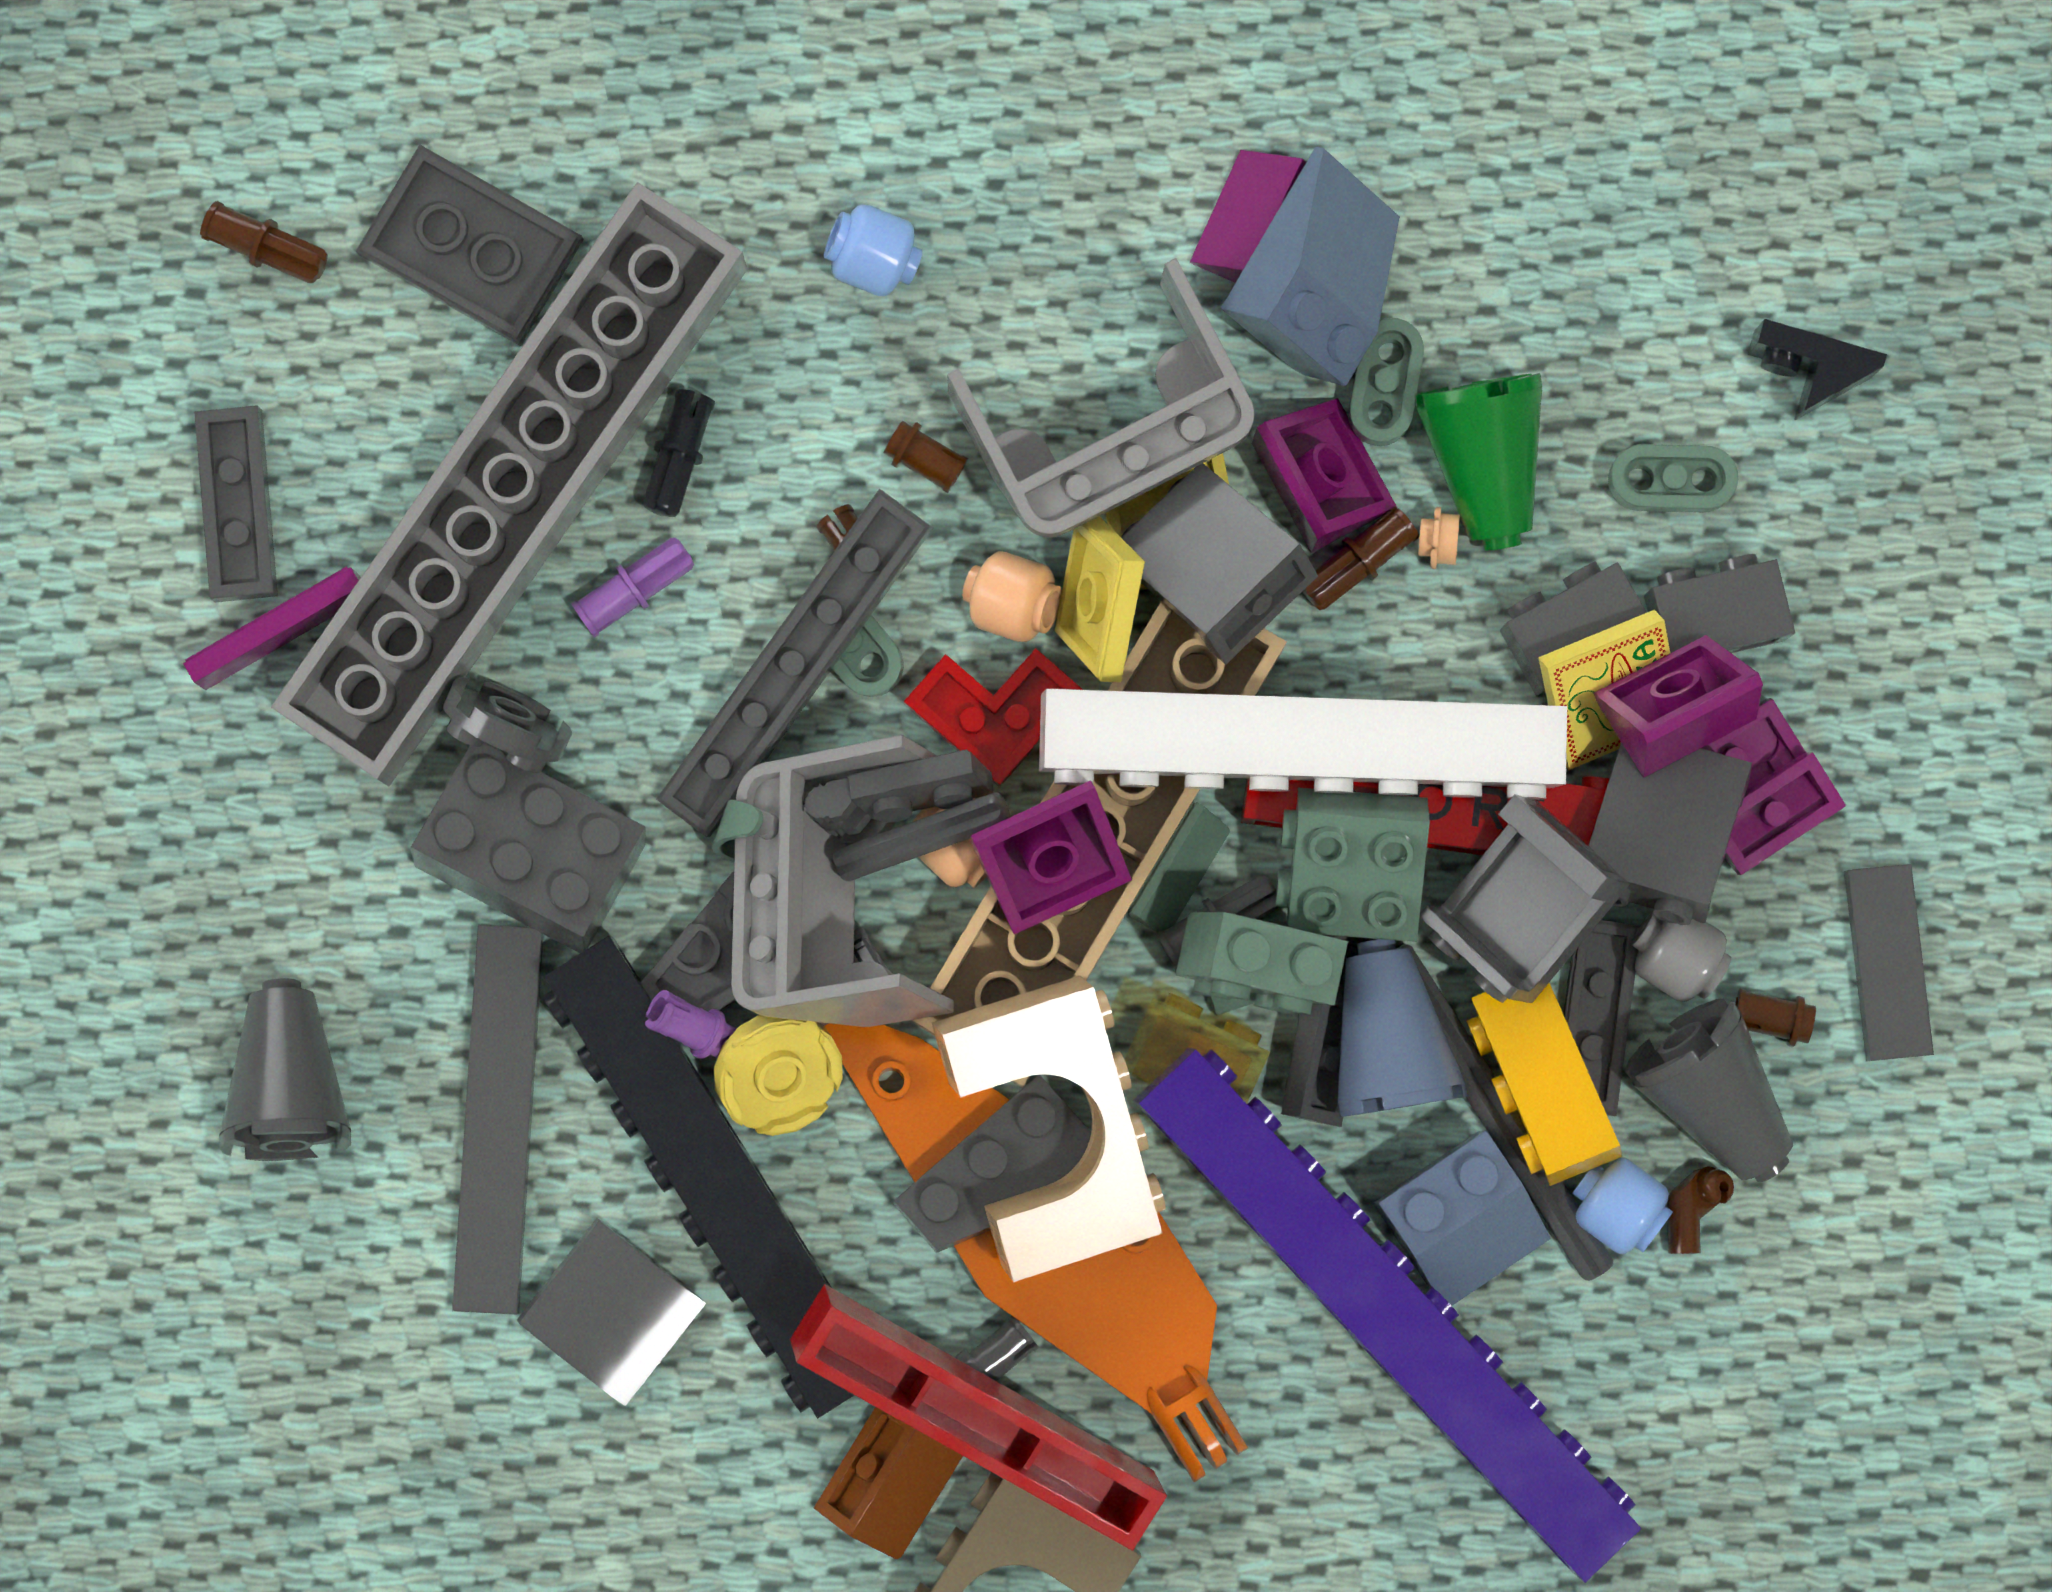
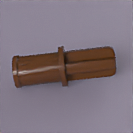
[200,201,328,284]
[1303,506,1420,610]

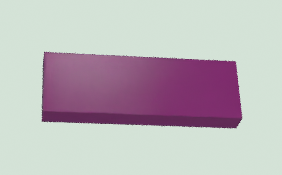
[183,566,361,690]

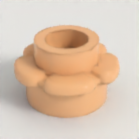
[1418,507,1460,569]

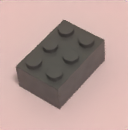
[411,742,646,953]

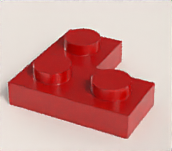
[903,648,1083,788]

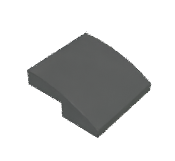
[517,1218,706,1406]

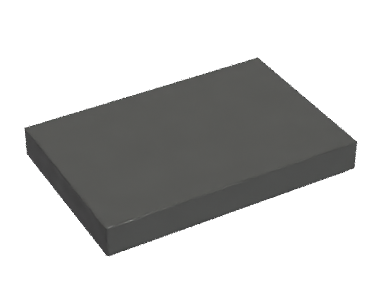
[356,145,584,346]

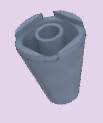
[1337,939,1468,1117]

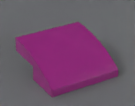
[1701,698,1846,875]

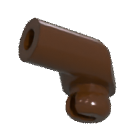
[1667,1166,1734,1254]

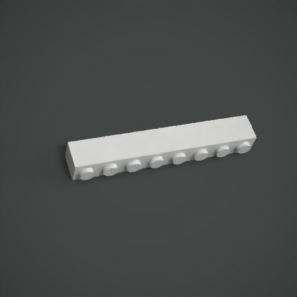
[1039,689,1567,799]

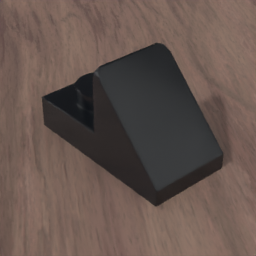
[1747,319,1887,420]

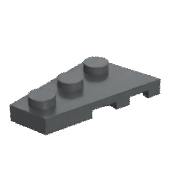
[640,872,736,1011]
[894,1074,1091,1253]

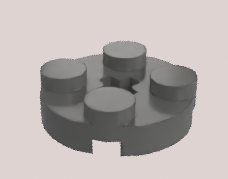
[443,677,572,773]

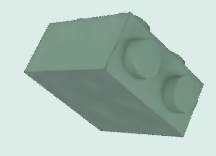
[1275,788,1430,942]
[1176,912,1348,1015]

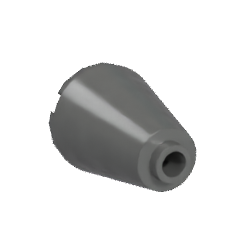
[219,978,351,1161]
[1625,999,1793,1182]

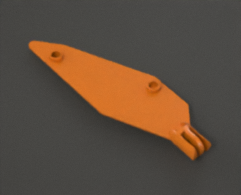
[824,1023,1248,1482]

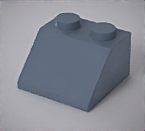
[1372,1130,1551,1306]

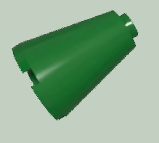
[1414,373,1542,551]

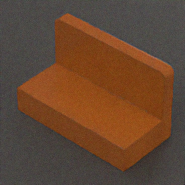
[814,1407,963,1559]

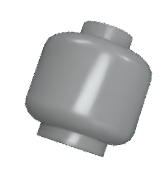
[1631,913,1732,1002]

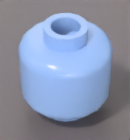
[824,204,922,297]
[1572,1158,1673,1254]

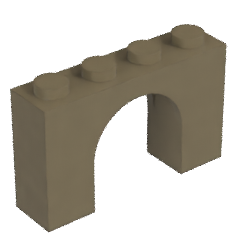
[914,1472,1141,1592]

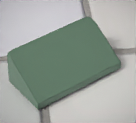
[1128,802,1230,933]

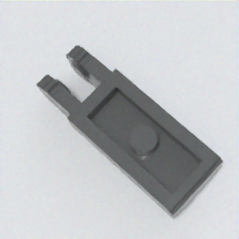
[803,749,994,837]

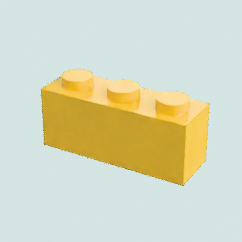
[1466,983,1622,1186]

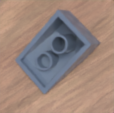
[1220,147,1400,386]

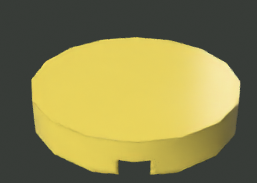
[714,1015,843,1136]

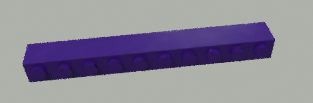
[1133,1047,1642,1583]

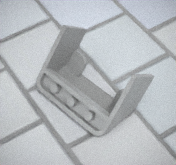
[947,258,1254,537]
[731,735,954,1027]

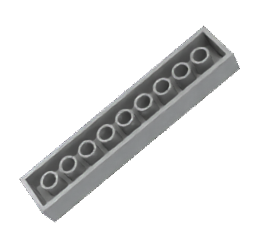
[271,182,748,787]

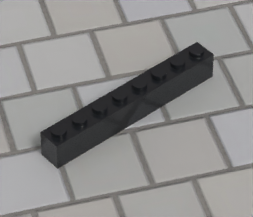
[542,936,854,1419]

